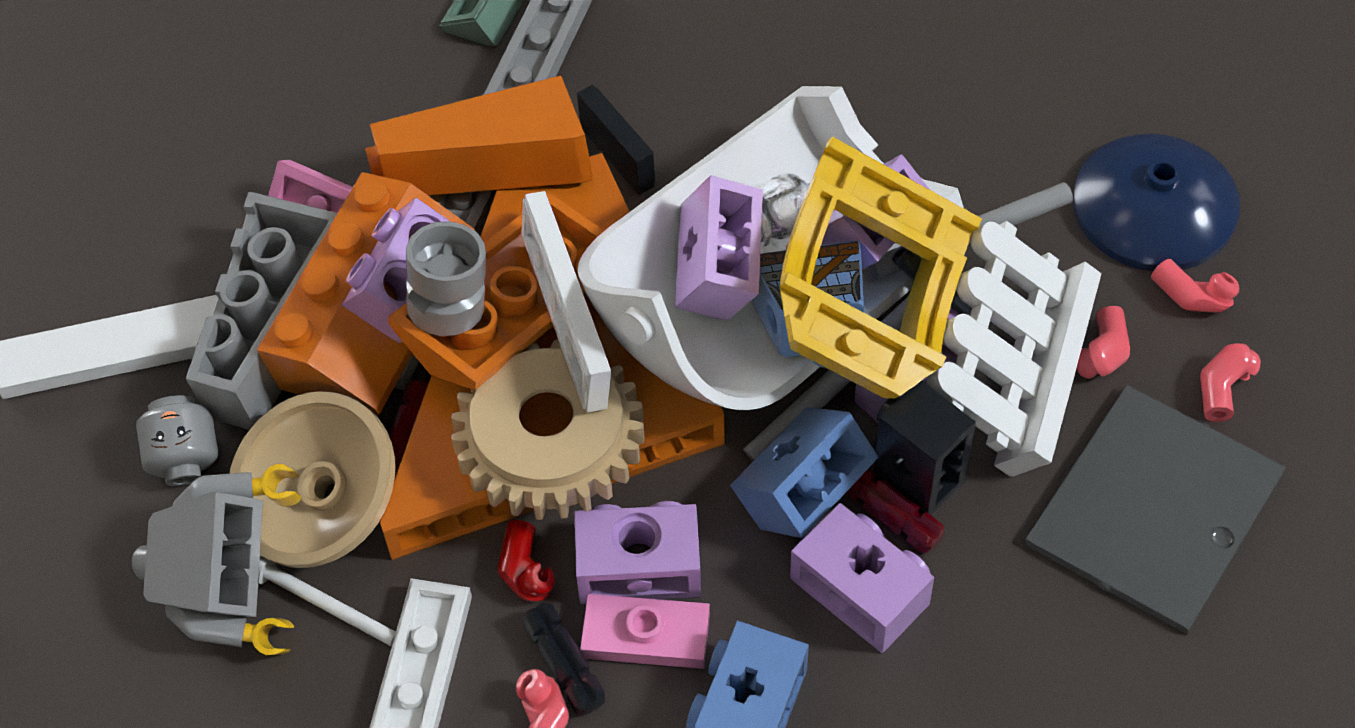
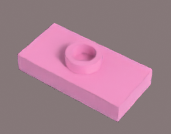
[580,594,710,669]

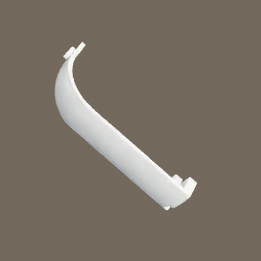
[578,86,964,410]

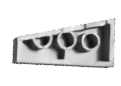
[186,192,337,430]

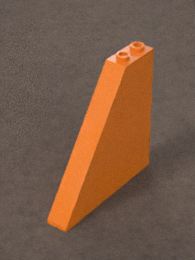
[380,153,725,560]

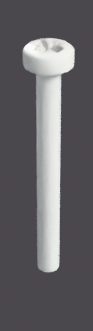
[258,556,396,646]

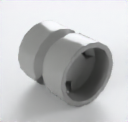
[406,221,486,336]

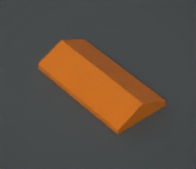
[388,192,605,390]

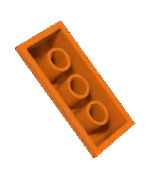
[257,172,475,416]

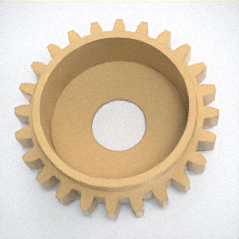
[451,340,645,520]

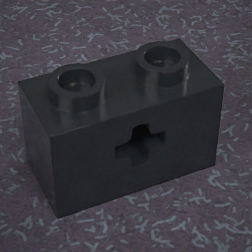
[873,381,976,515]

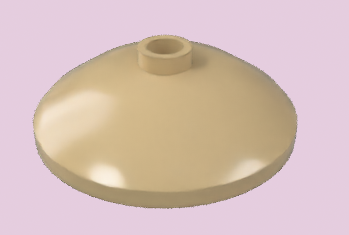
[229,391,395,568]

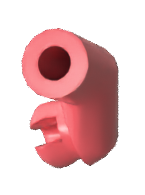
[1151,259,1240,313]
[1076,306,1130,379]
[1200,343,1261,422]
[516,669,569,728]

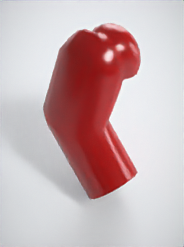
[497,520,555,602]

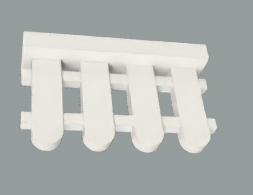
[927,221,1101,477]

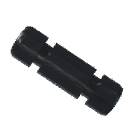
[524,602,605,716]

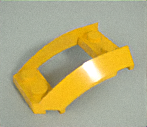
[779,136,982,399]

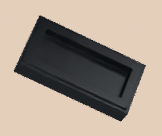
[577,84,655,195]

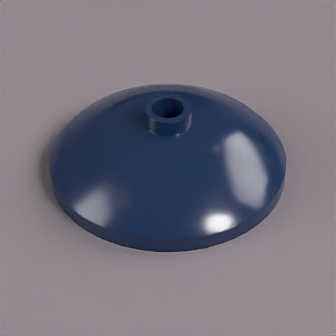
[1073,134,1240,271]

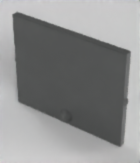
[1024,385,1286,635]

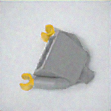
[132,464,301,655]

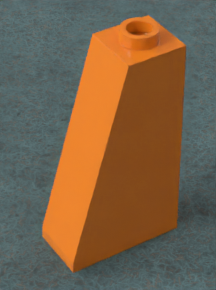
[365,75,594,195]

